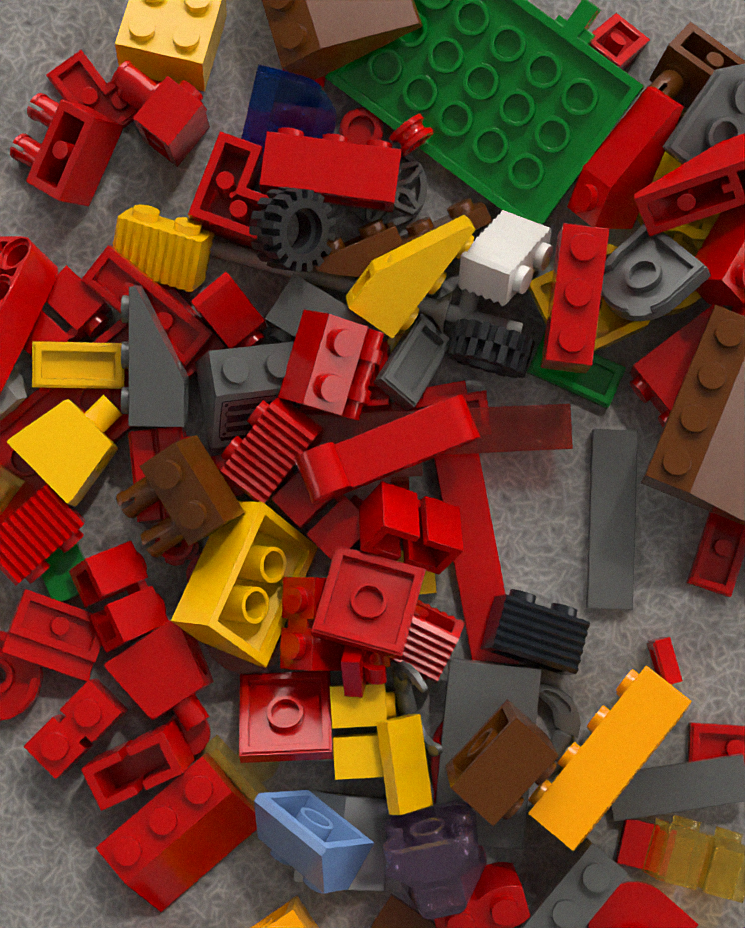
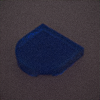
[241,64,337,154]

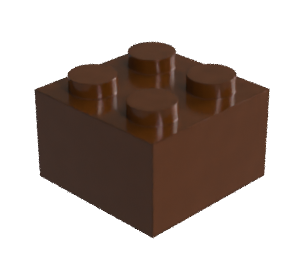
[445,699,559,826]

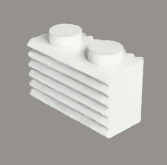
[458,210,554,306]

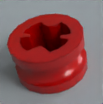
[389,113,434,157]

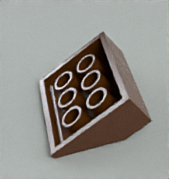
[262,0,422,84]
[641,305,745,526]

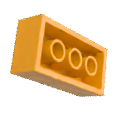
[528,665,692,851]

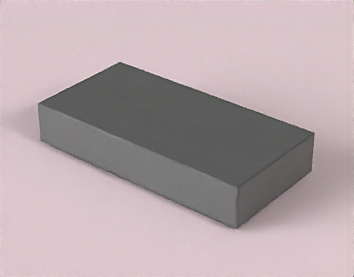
[373,313,451,411]

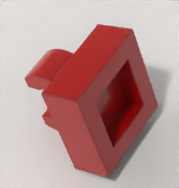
[341,645,391,698]

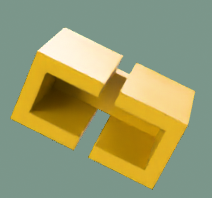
[330,683,396,780]

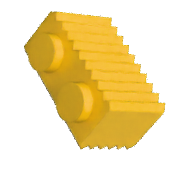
[113,204,214,292]

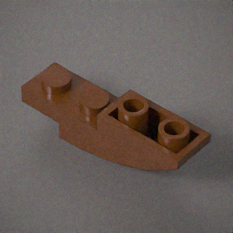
[315,198,492,277]

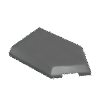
[663,64,745,165]

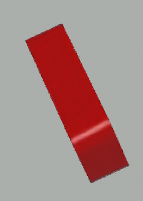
[0,236,58,394]
[294,394,481,505]

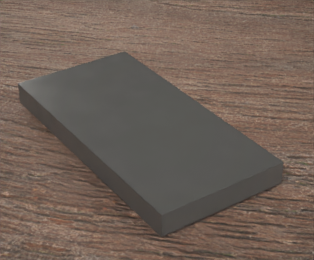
[431,658,541,850]

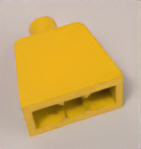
[7,395,122,507]

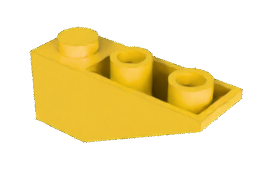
[346,215,476,339]

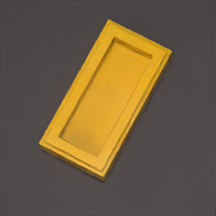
[32,341,124,389]
[376,714,433,815]

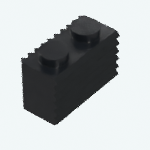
[480,589,590,675]

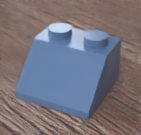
[254,790,374,894]

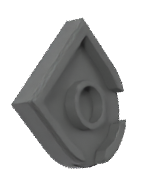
[601,224,711,321]

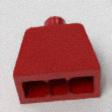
[103,620,214,732]

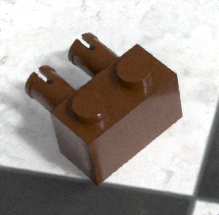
[640,21,745,126]
[116,435,245,558]

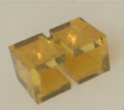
[642,814,745,903]

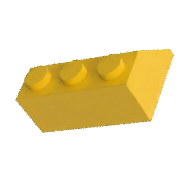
[171,501,318,667]

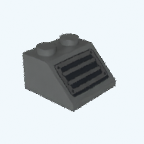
[195,342,301,450]

